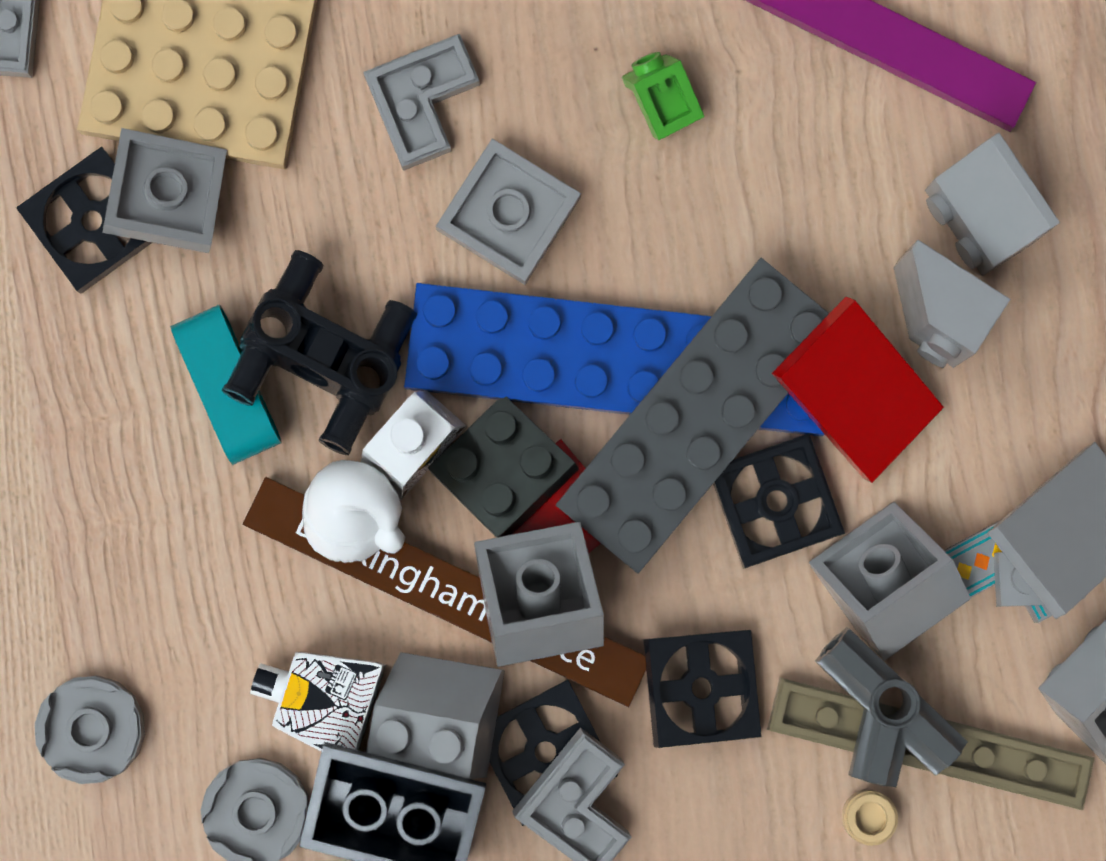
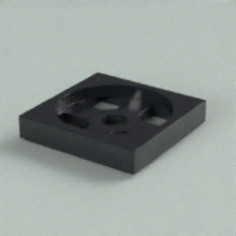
[16,146,153,294]
[713,434,845,569]
[643,630,762,748]
[490,679,618,826]

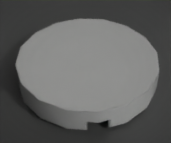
[35,676,145,784]
[200,758,309,861]

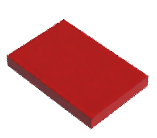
[772,296,944,483]

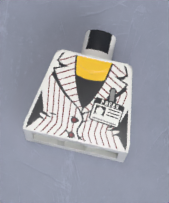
[361,391,467,501]
[250,652,386,751]

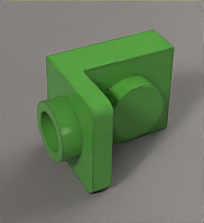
[621,52,705,140]

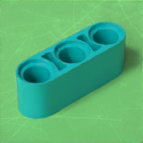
[170,304,282,465]

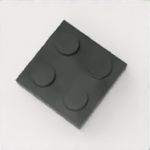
[428,397,579,538]

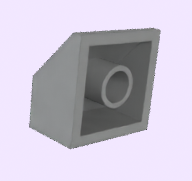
[925,133,1060,276]
[894,240,1010,368]
[809,502,971,661]
[474,522,604,667]
[1038,620,1106,764]
[366,652,505,779]

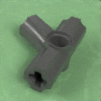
[815,627,968,787]

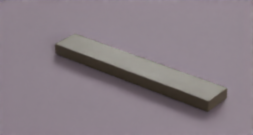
[767,678,1094,810]

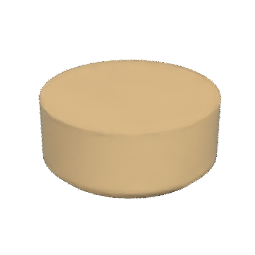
[842,790,898,846]

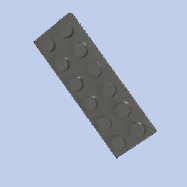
[556,257,829,574]

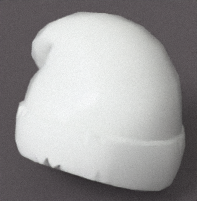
[302,460,406,563]

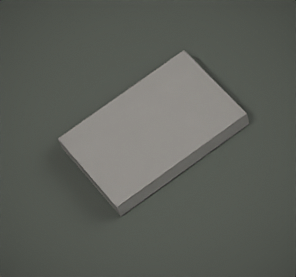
[987,442,1106,619]

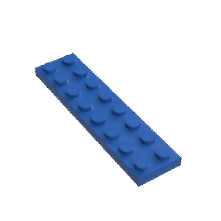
[404,283,825,437]

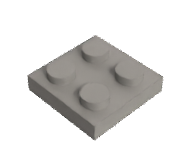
[102,128,227,253]
[436,139,581,285]

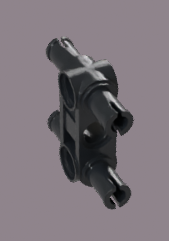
[222,250,417,455]

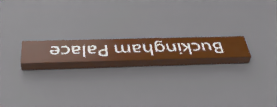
[242,477,646,707]

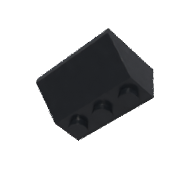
[299,742,487,861]

